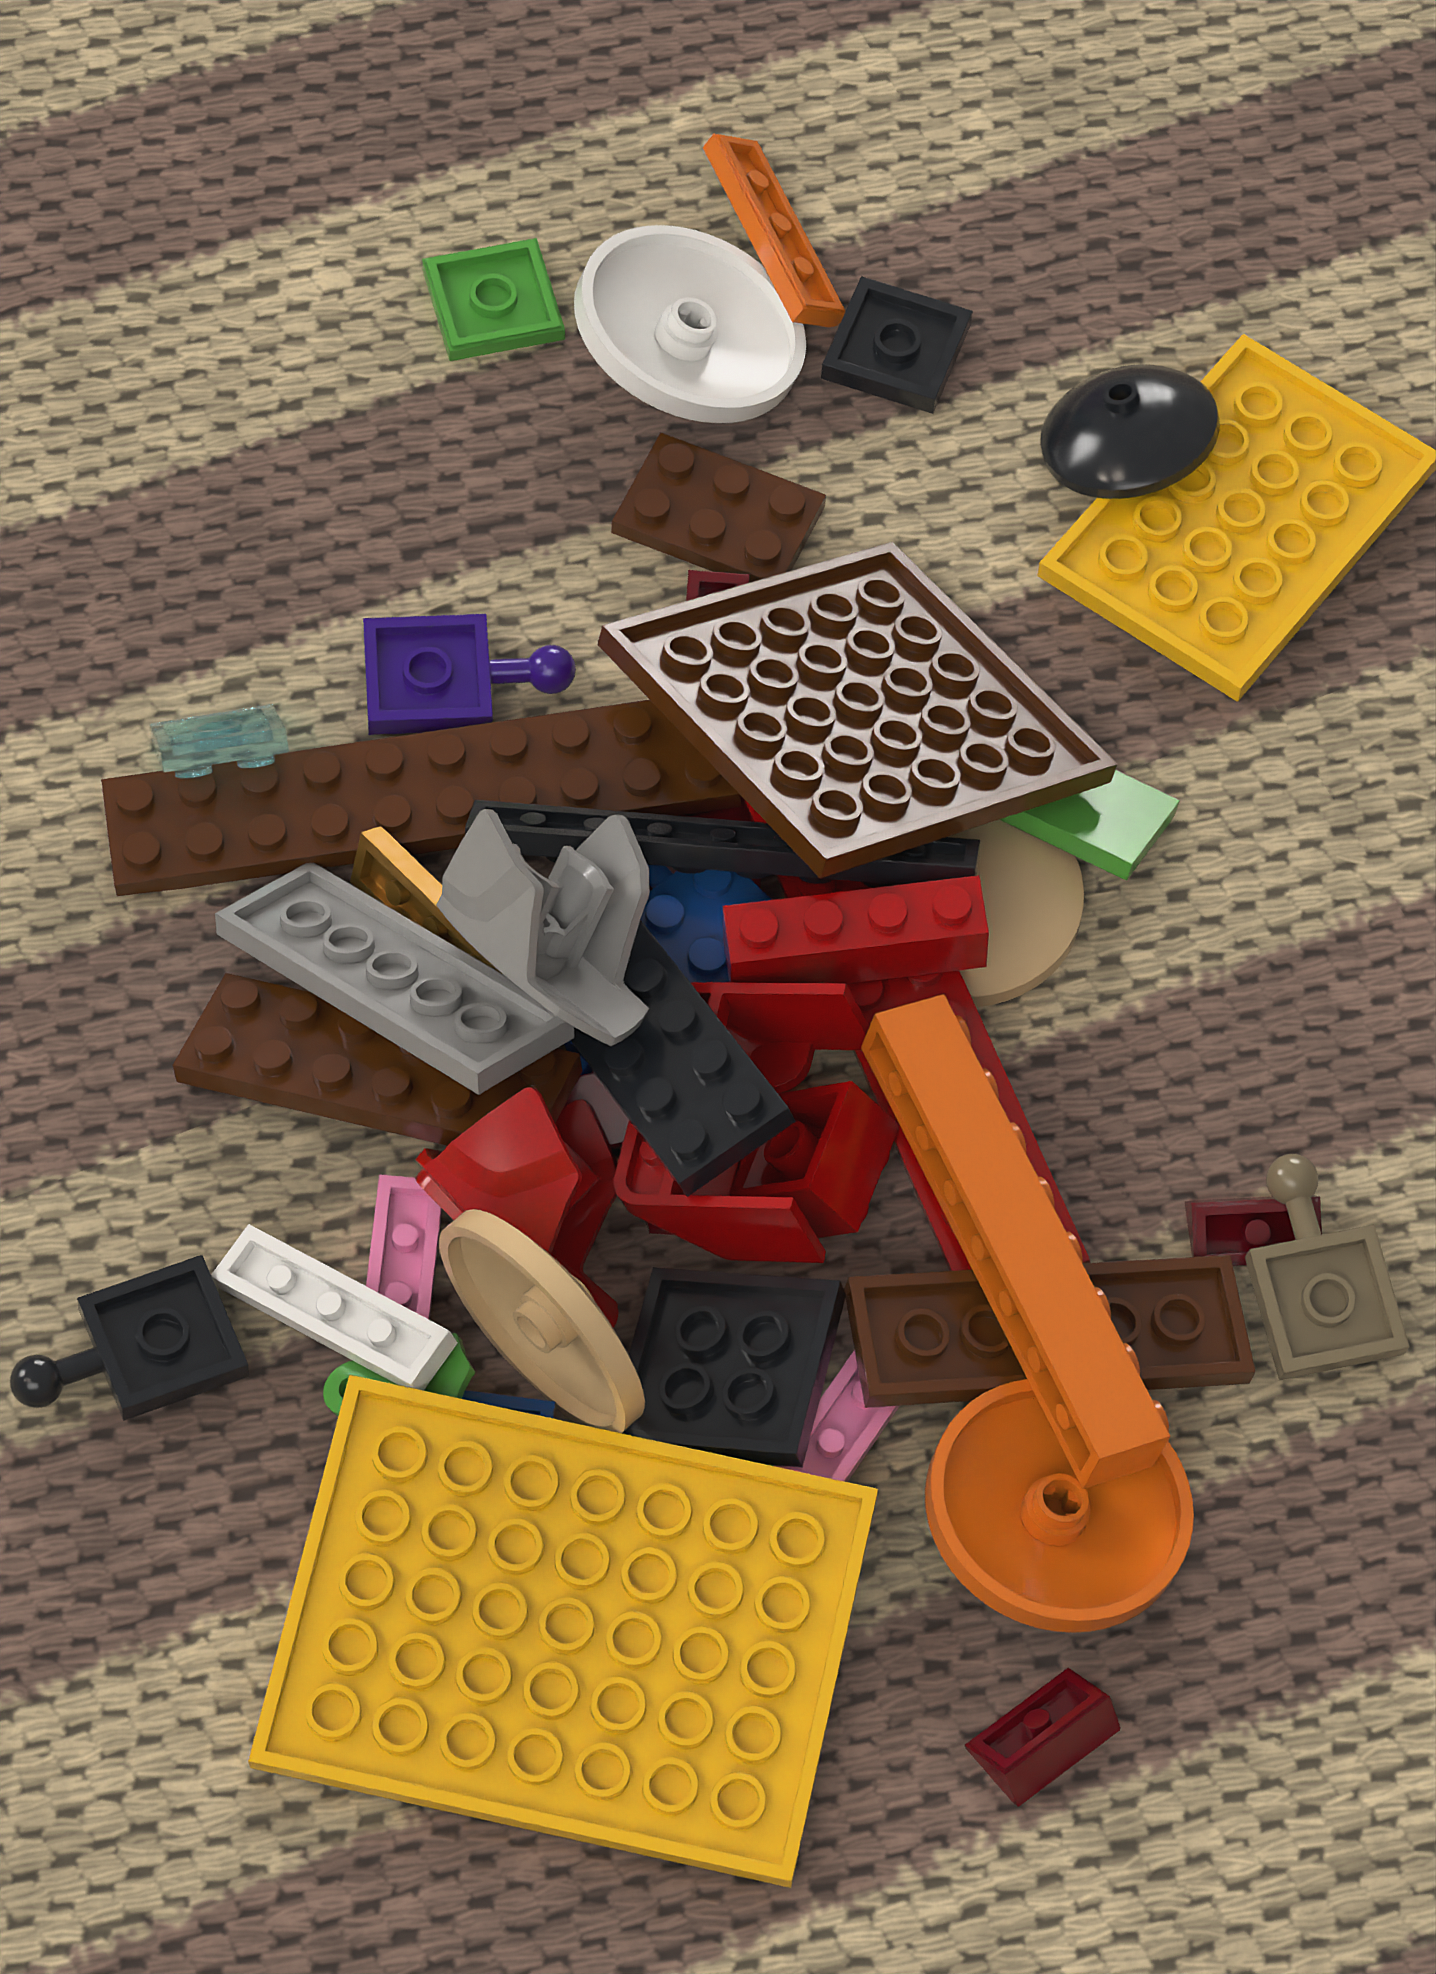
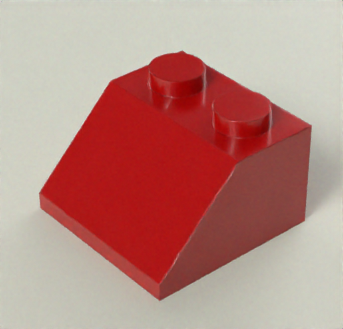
[730,1081,900,1238]

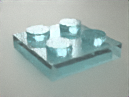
[149,704,289,778]

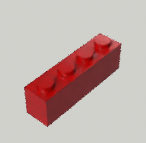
[723,875,989,984]

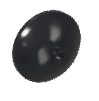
[1040,364,1220,499]

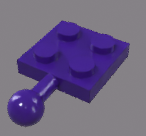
[363,614,576,735]

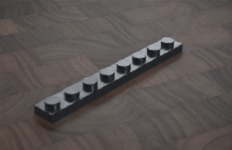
[465,800,980,888]

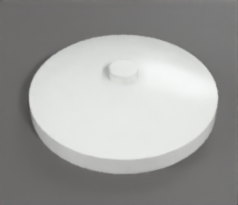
[574,225,806,423]

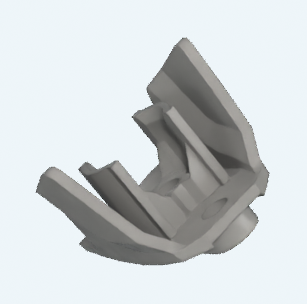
[436,809,650,1046]

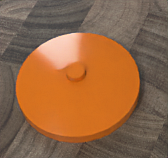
[925,1379,1194,1633]

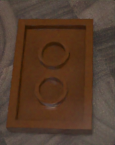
[611,432,826,583]

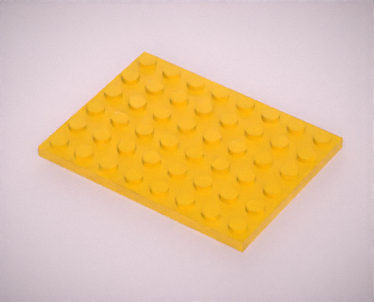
[248,1375,878,1888]

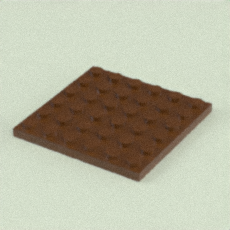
[597,542,1117,878]

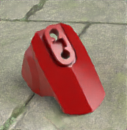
[415,1087,619,1328]

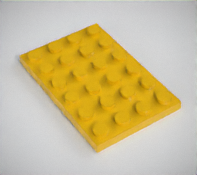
[1037,334,1436,702]

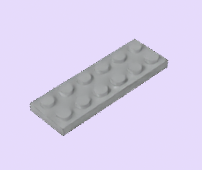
[215,863,574,1095]

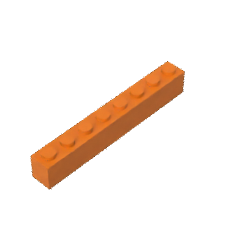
[861,994,1170,1489]

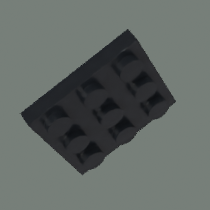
[622,1267,846,1468]

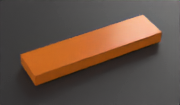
[702,134,845,328]

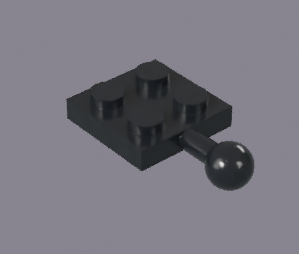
[10,1255,249,1421]

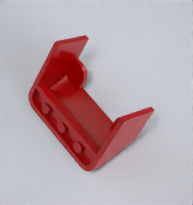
[613,982,870,1263]

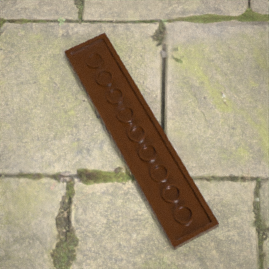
[101,699,741,896]

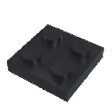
[821,276,973,414]

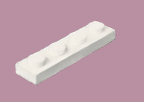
[211,1224,458,1391]

